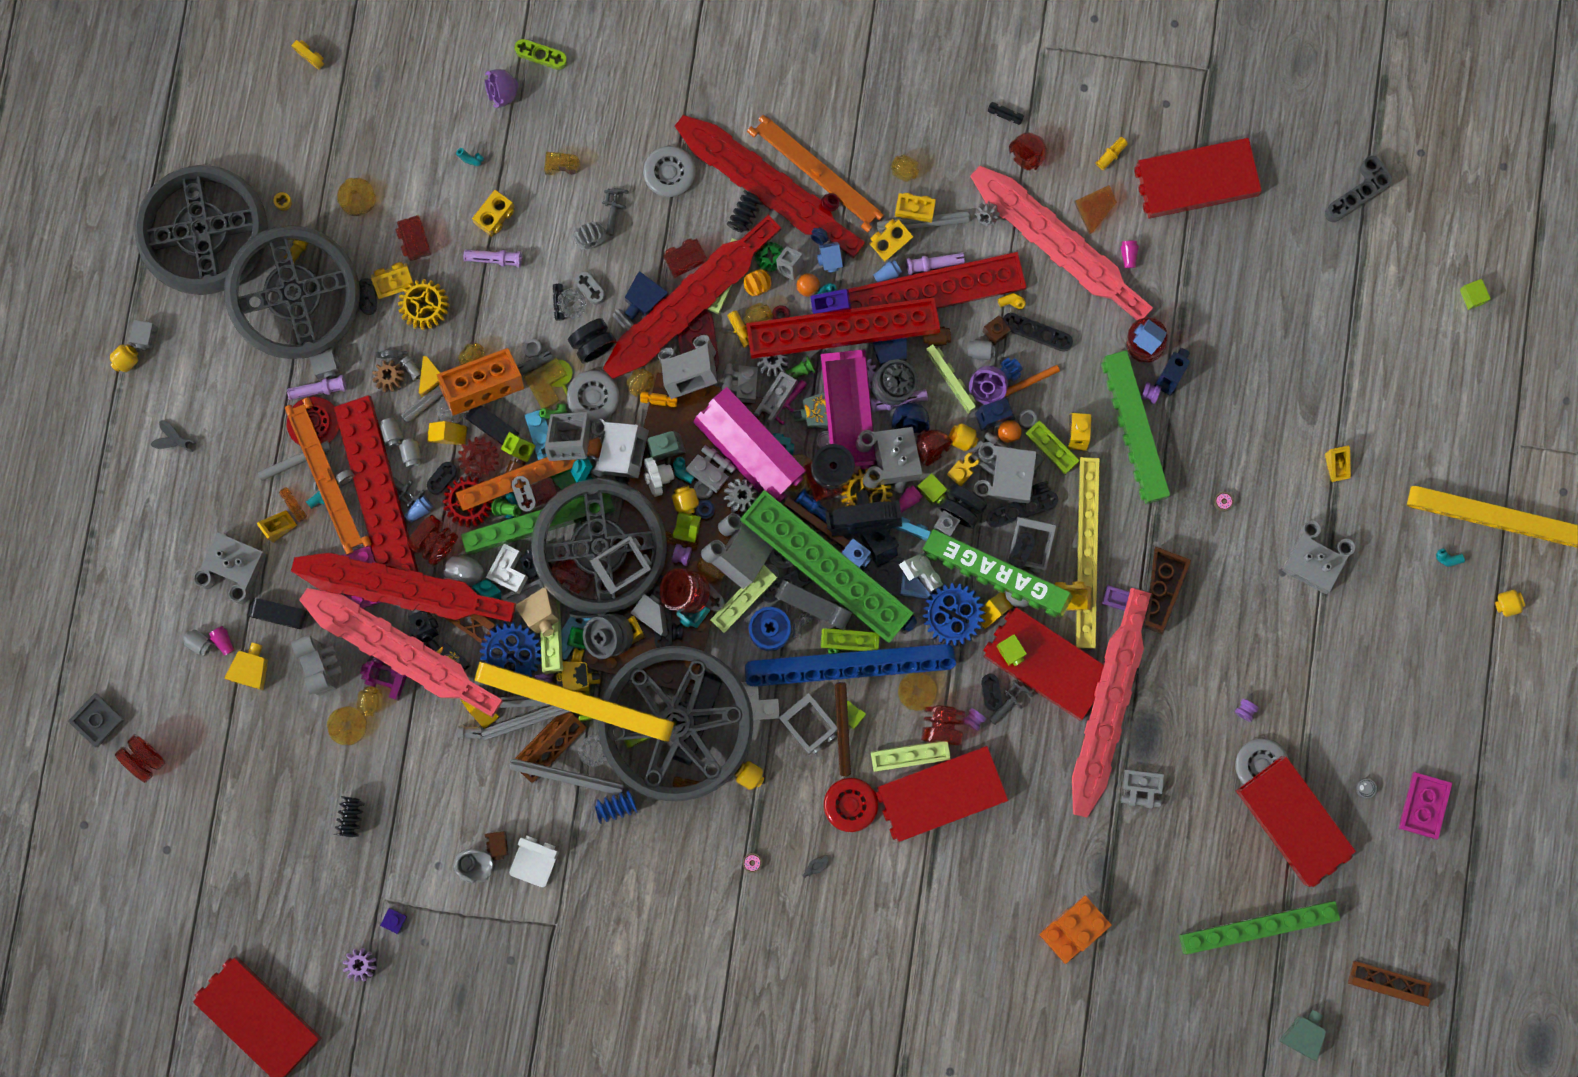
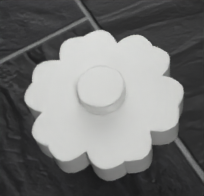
[644,457,674,497]

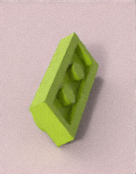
[1025,420,1080,475]
[821,628,879,651]

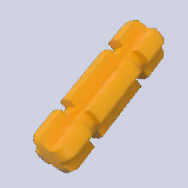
[640,392,678,407]

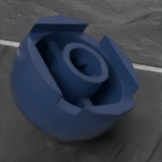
[892,401,930,436]

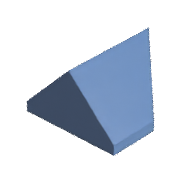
[900,572,931,599]

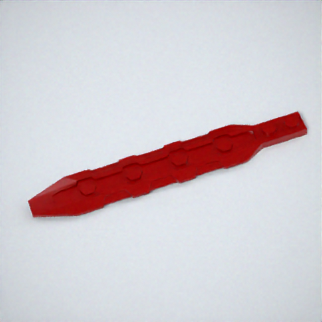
[675,115,865,258]
[603,214,781,379]
[291,553,516,622]

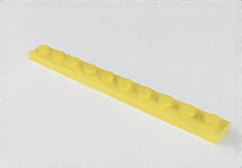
[1075,457,1099,649]

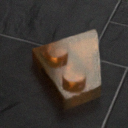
[1074,185,1117,234]

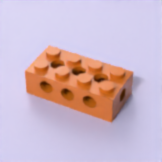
[436,348,524,416]

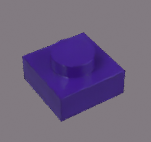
[380,908,407,934]

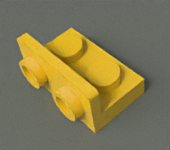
[895,193,936,223]
[371,262,415,299]
[1055,581,1091,611]

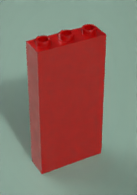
[1134,138,1262,219]
[983,607,1104,721]
[875,746,1008,842]
[1236,756,1356,887]
[193,957,322,1077]

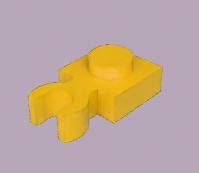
[947,452,980,486]

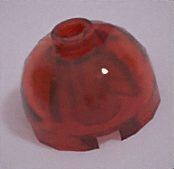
[1009,132,1047,171]
[916,429,953,466]

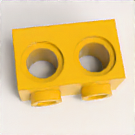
[472,190,515,237]
[869,219,913,262]

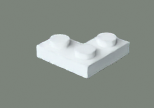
[486,544,528,594]
[899,553,943,593]
[742,682,779,721]

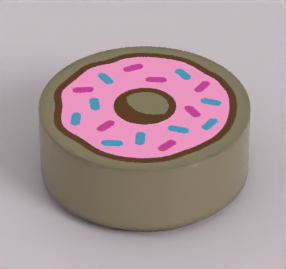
[1214,492,1234,512]
[743,853,762,873]

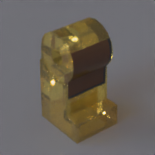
[544,152,581,175]

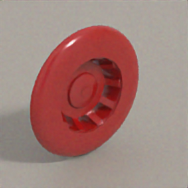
[287,397,339,445]
[824,778,878,832]

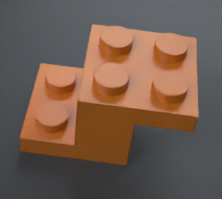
[1039,895,1112,964]

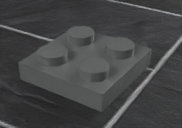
[68,693,124,748]

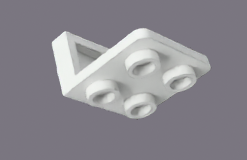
[509,835,559,887]

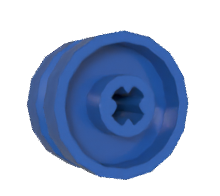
[749,607,791,651]

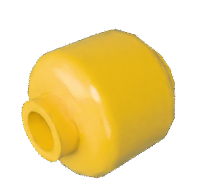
[110,344,138,372]
[949,423,978,451]
[671,485,699,514]
[1495,589,1526,617]
[734,761,764,790]

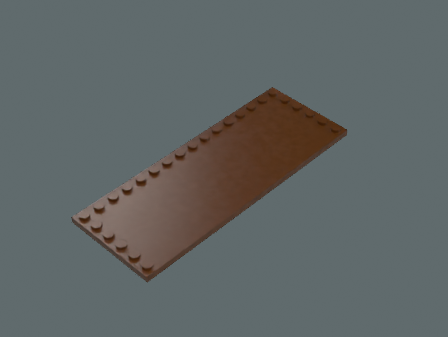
[582,372,765,694]

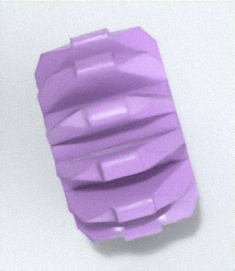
[343,948,377,982]

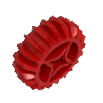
[443,476,494,528]

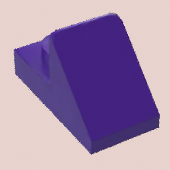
[810,289,851,314]

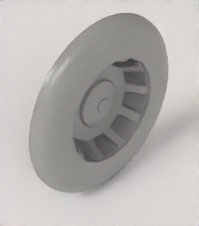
[643,146,696,197]
[567,370,620,422]
[1235,738,1289,784]

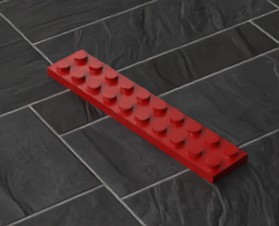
[848,252,1026,309]
[746,297,940,359]
[334,395,419,572]

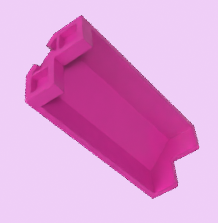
[821,349,877,469]
[693,387,806,502]

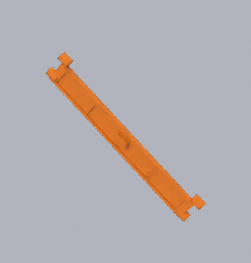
[747,115,884,233]
[284,397,372,555]

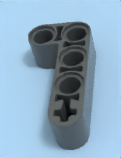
[1325,156,1392,222]
[775,580,852,630]

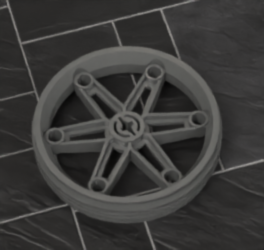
[598,646,754,801]

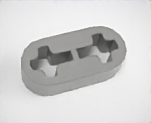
[575,272,605,305]
[512,476,536,512]

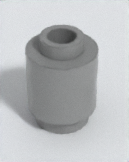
[968,340,996,360]
[380,418,403,447]
[399,439,422,468]
[183,629,213,656]

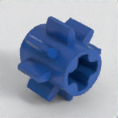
[1000,357,1023,382]

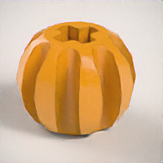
[743,269,772,296]

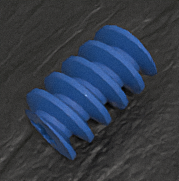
[595,790,638,824]

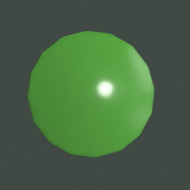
[785,356,816,379]
[491,497,522,517]

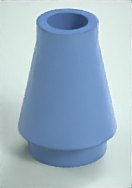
[873,260,902,282]
[404,496,433,523]

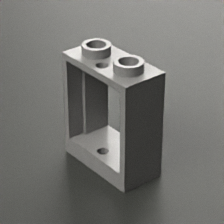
[545,412,592,461]
[1007,516,1056,573]
[590,536,652,594]
[779,693,837,755]

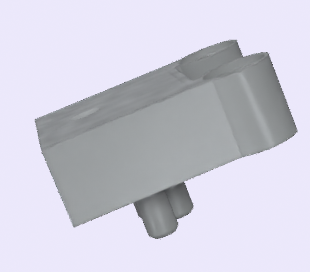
[658,335,717,399]
[588,419,649,478]
[855,427,922,489]
[973,442,1036,504]
[701,513,773,589]
[1281,521,1355,594]
[194,532,266,604]
[291,635,342,695]

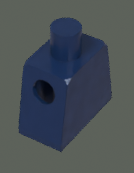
[624,271,668,320]
[871,338,907,367]
[1154,348,1191,396]
[975,398,1015,431]

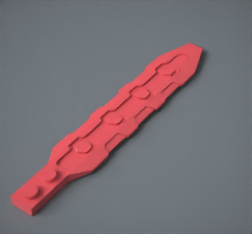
[970,166,1153,323]
[300,588,503,718]
[1072,588,1151,818]

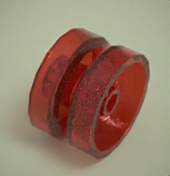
[660,568,710,613]
[115,734,166,783]

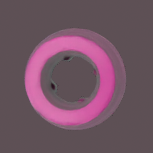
[1120,241,1139,268]
[899,485,923,513]
[209,626,234,656]

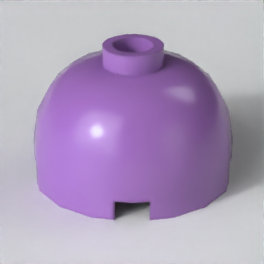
[485,69,519,108]
[969,366,1008,405]

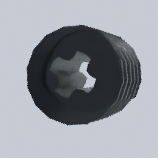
[726,190,764,233]
[333,796,365,838]

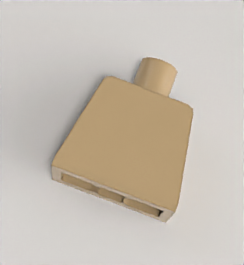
[515,587,560,637]

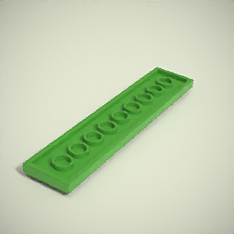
[740,490,913,643]

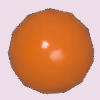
[796,273,820,297]
[998,420,1022,443]

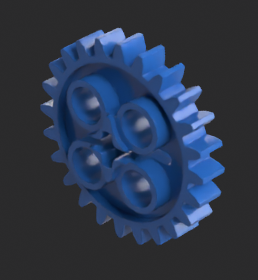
[923,583,986,646]
[479,621,542,677]

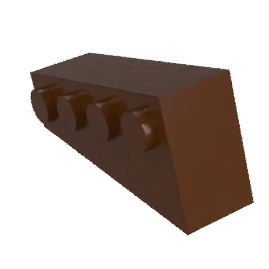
[1145,546,1191,635]

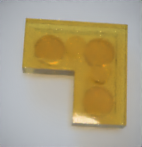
[524,358,567,409]

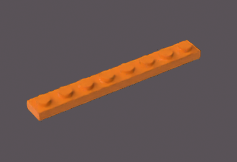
[456,437,602,511]

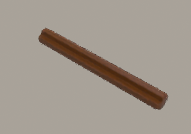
[835,682,851,777]

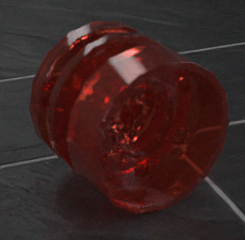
[1126,317,1168,363]
[407,515,458,566]
[921,705,965,745]

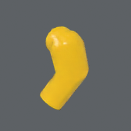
[997,293,1026,309]

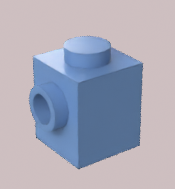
[817,242,843,272]
[1133,319,1167,355]
[842,539,871,568]

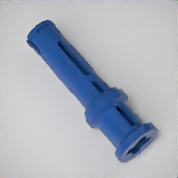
[794,488,829,524]

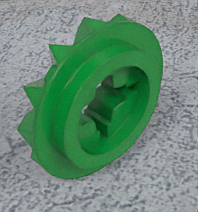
[755,242,783,271]

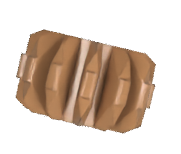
[372,360,405,393]

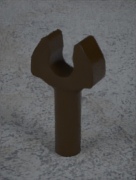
[662,457,679,494]

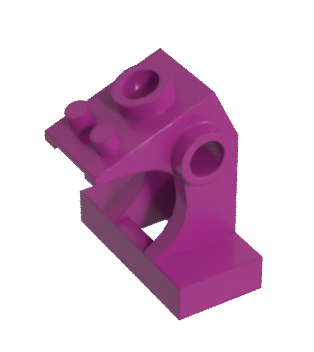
[360,658,407,701]

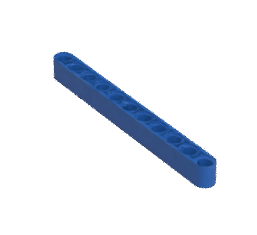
[745,644,956,686]

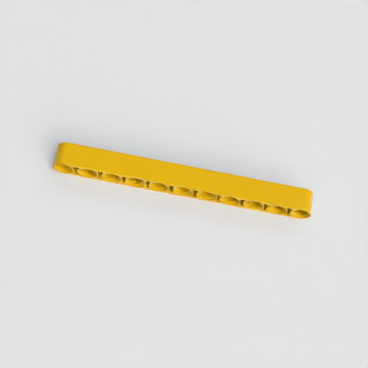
[1407,486,1578,548]
[474,662,675,742]

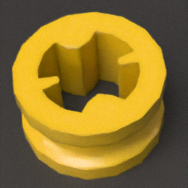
[273,192,292,211]
[571,647,585,662]

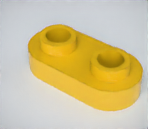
[291,40,324,70]

